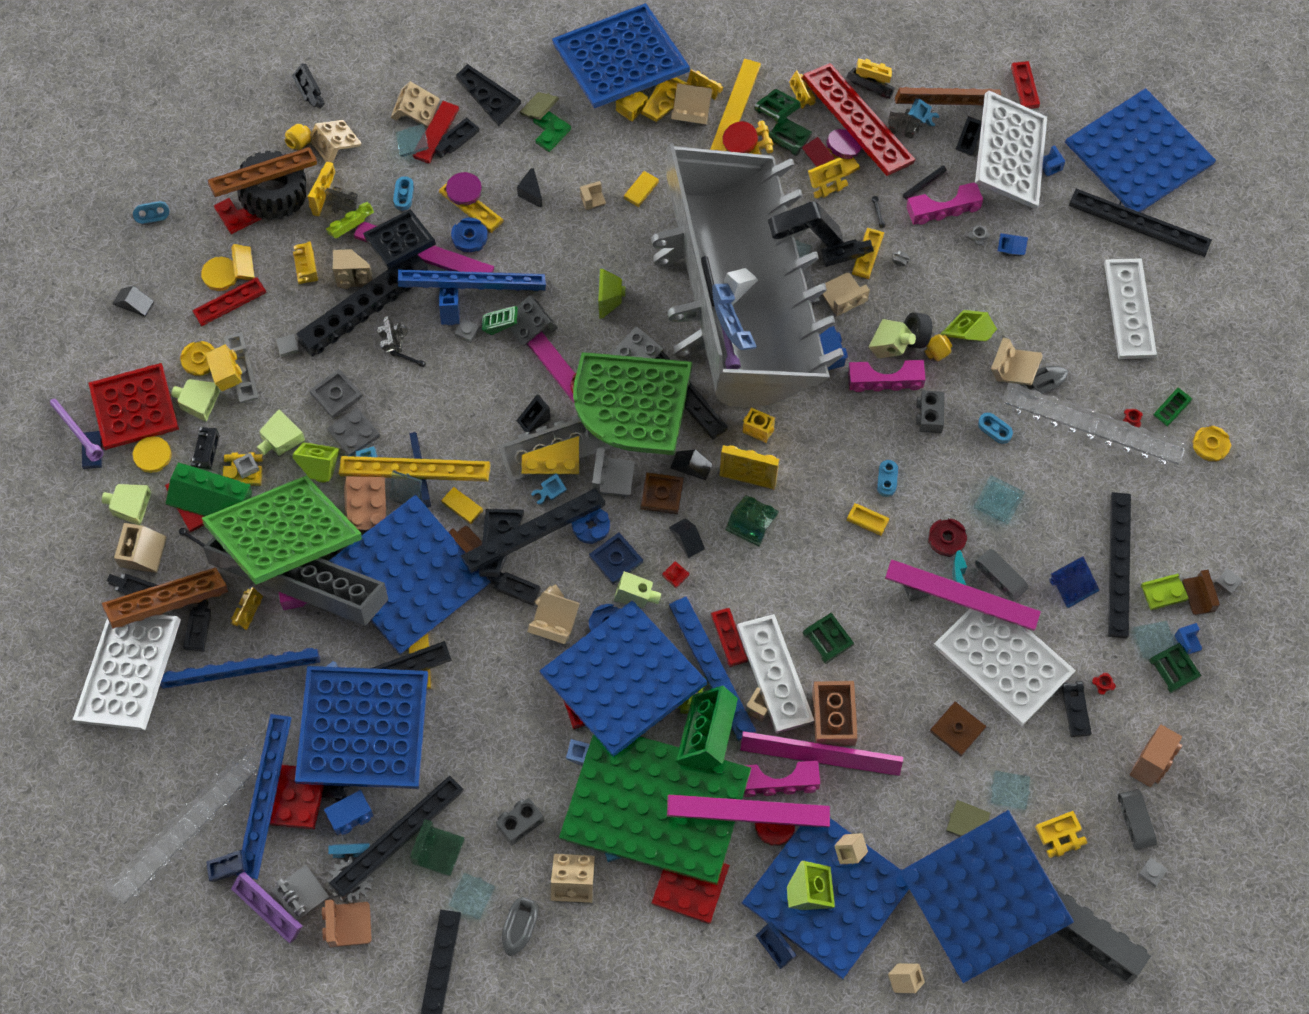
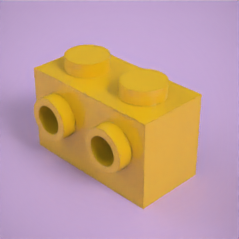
[205,344,242,391]

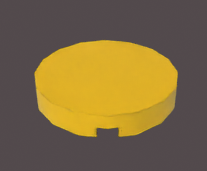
[201,257,238,291]
[180,341,215,376]
[1192,426,1231,461]
[133,436,172,473]

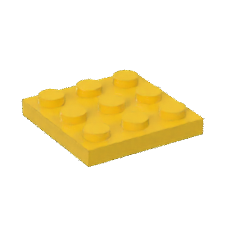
[719,445,780,490]

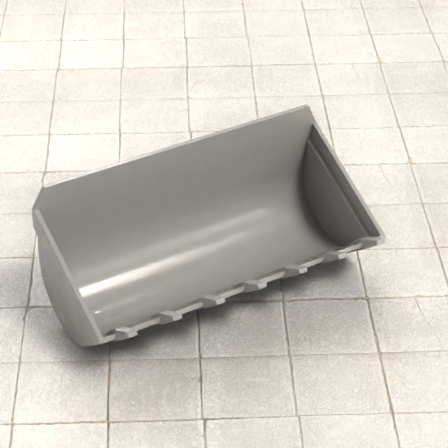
[651,143,844,408]

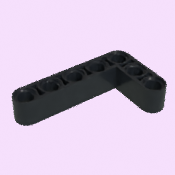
[768,202,844,247]

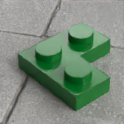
[533,111,571,152]

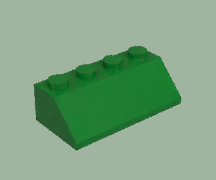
[165,462,252,517]
[676,685,738,769]

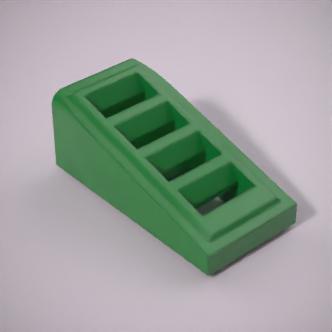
[482,306,518,335]
[1153,387,1192,427]

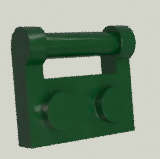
[754,89,801,124]
[768,118,812,156]
[802,612,854,664]
[1149,642,1202,694]

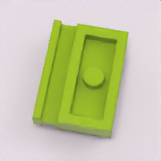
[1141,573,1189,610]

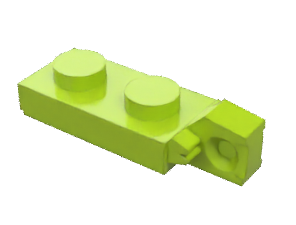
[326,202,374,239]

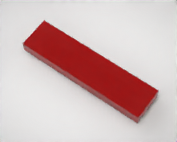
[413,101,459,164]
[192,277,267,327]

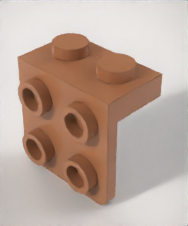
[322,900,372,948]

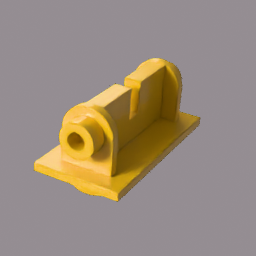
[687,69,724,100]
[789,70,816,109]
[231,587,263,630]

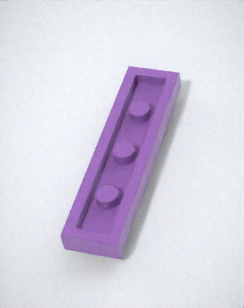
[231,872,303,944]

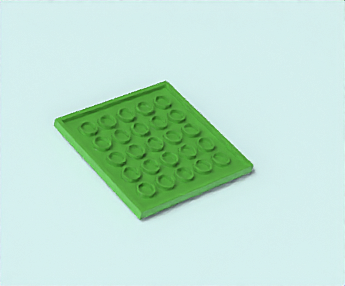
[202,476,362,585]

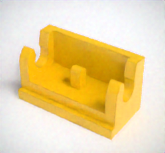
[293,241,318,284]

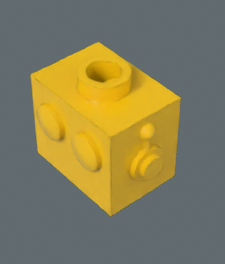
[616,91,648,122]
[742,408,775,443]

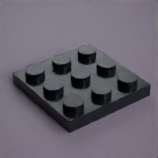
[363,209,436,269]

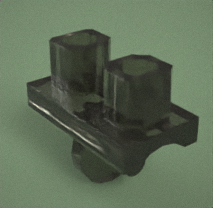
[887,108,921,139]
[325,186,358,214]
[377,317,408,353]

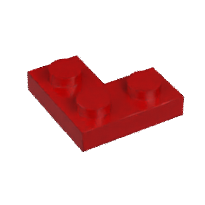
[213,198,261,235]

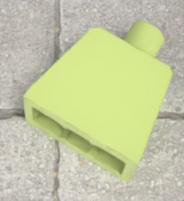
[869,319,916,358]
[171,379,220,422]
[257,410,305,456]
[102,484,151,525]
[614,571,661,608]

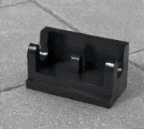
[190,427,220,469]

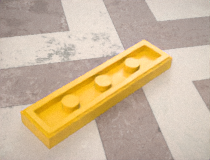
[439,183,504,233]

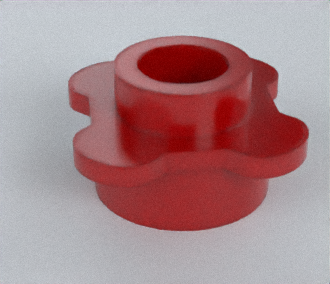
[1123,409,1143,428]
[1092,673,1116,695]

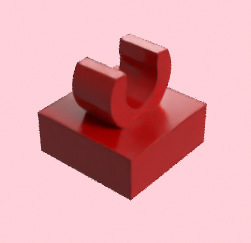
[662,561,689,588]

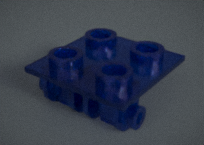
[1049,556,1100,608]

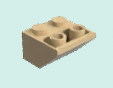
[333,249,373,289]
[114,523,167,573]

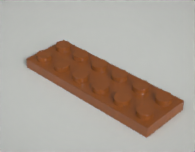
[102,567,228,629]

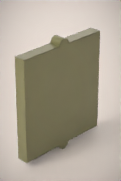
[520,92,559,120]
[946,800,991,836]

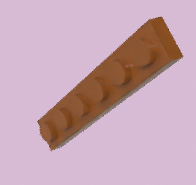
[895,87,1001,105]
[208,147,317,197]

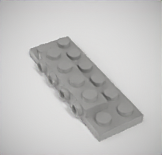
[498,415,613,482]

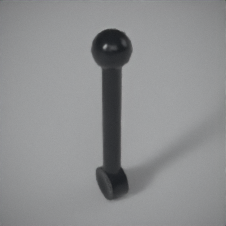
[872,196,886,228]
[390,349,426,367]
[179,528,205,547]

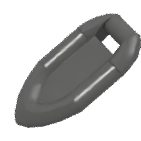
[1018,366,1068,397]
[502,897,539,956]

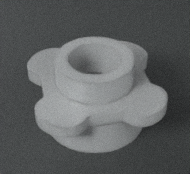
[968,225,990,245]
[892,251,910,266]

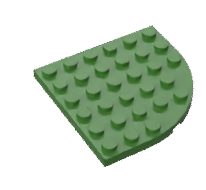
[573,352,693,455]

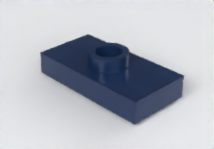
[82,431,102,469]
[206,850,248,882]
[755,922,797,969]

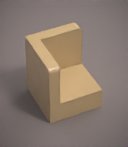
[580,181,606,210]
[745,687,768,722]
[834,833,868,864]
[888,963,925,993]

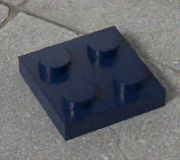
[589,532,643,585]

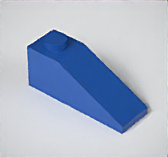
[439,288,460,325]

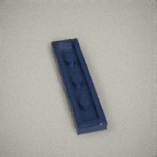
[409,432,431,507]

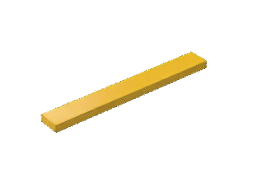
[710,58,761,151]
[338,456,491,482]

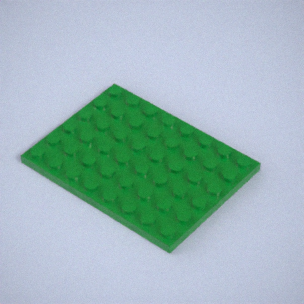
[559,735,751,885]

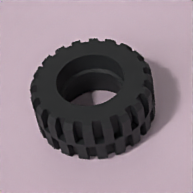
[237,151,306,220]

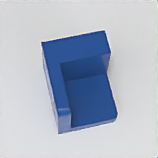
[1042,146,1065,177]
[997,233,1028,255]
[1175,623,1202,655]

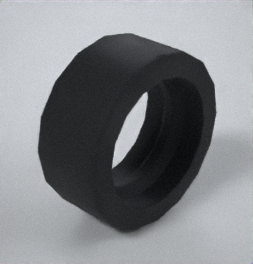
[904,312,933,349]

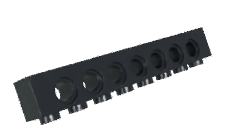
[296,255,428,356]

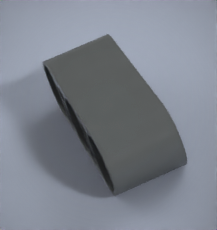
[975,549,1029,601]
[1118,789,1157,850]

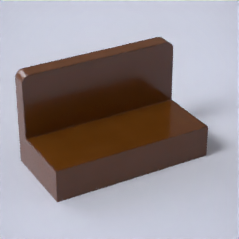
[448,525,482,553]
[1182,569,1220,615]

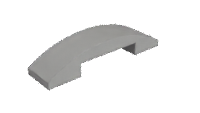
[224,332,259,403]

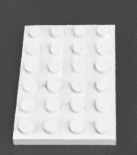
[975,91,1047,209]
[933,609,1076,726]
[73,615,181,731]

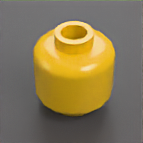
[284,124,311,150]
[924,334,953,362]

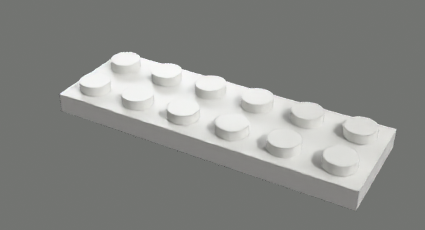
[1104,258,1157,359]
[737,614,815,734]

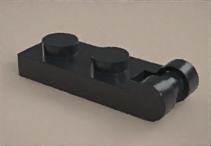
[1062,681,1092,737]

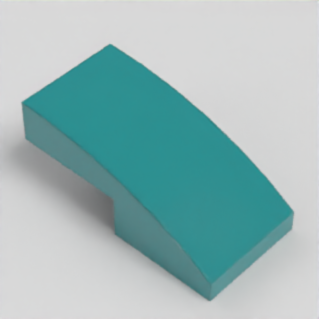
[952,550,967,585]

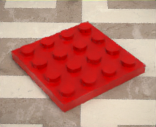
[88,363,179,450]

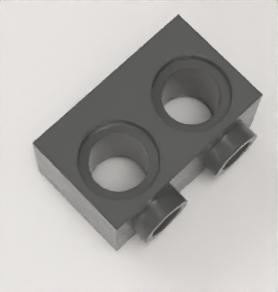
[916,390,945,433]
[496,798,544,846]

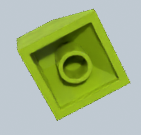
[598,269,626,319]
[940,310,997,341]
[292,442,340,483]
[787,861,835,910]

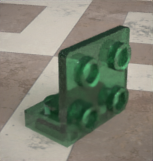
[725,495,779,547]
[410,819,465,876]

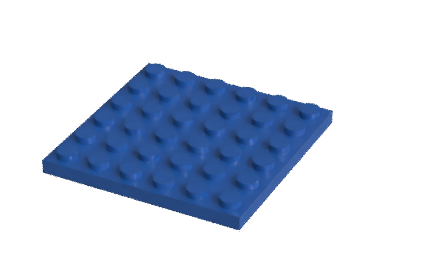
[552,3,690,109]
[1065,88,1216,212]
[329,495,490,655]
[539,600,707,757]
[295,666,428,789]
[900,810,1074,983]
[742,818,909,980]

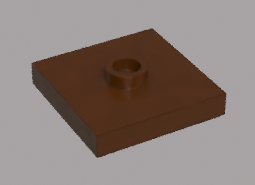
[640,472,684,514]
[930,701,986,757]

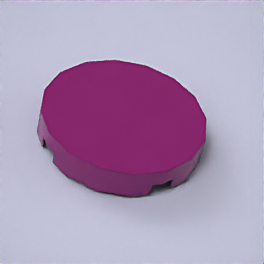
[826,129,862,159]
[446,172,482,205]

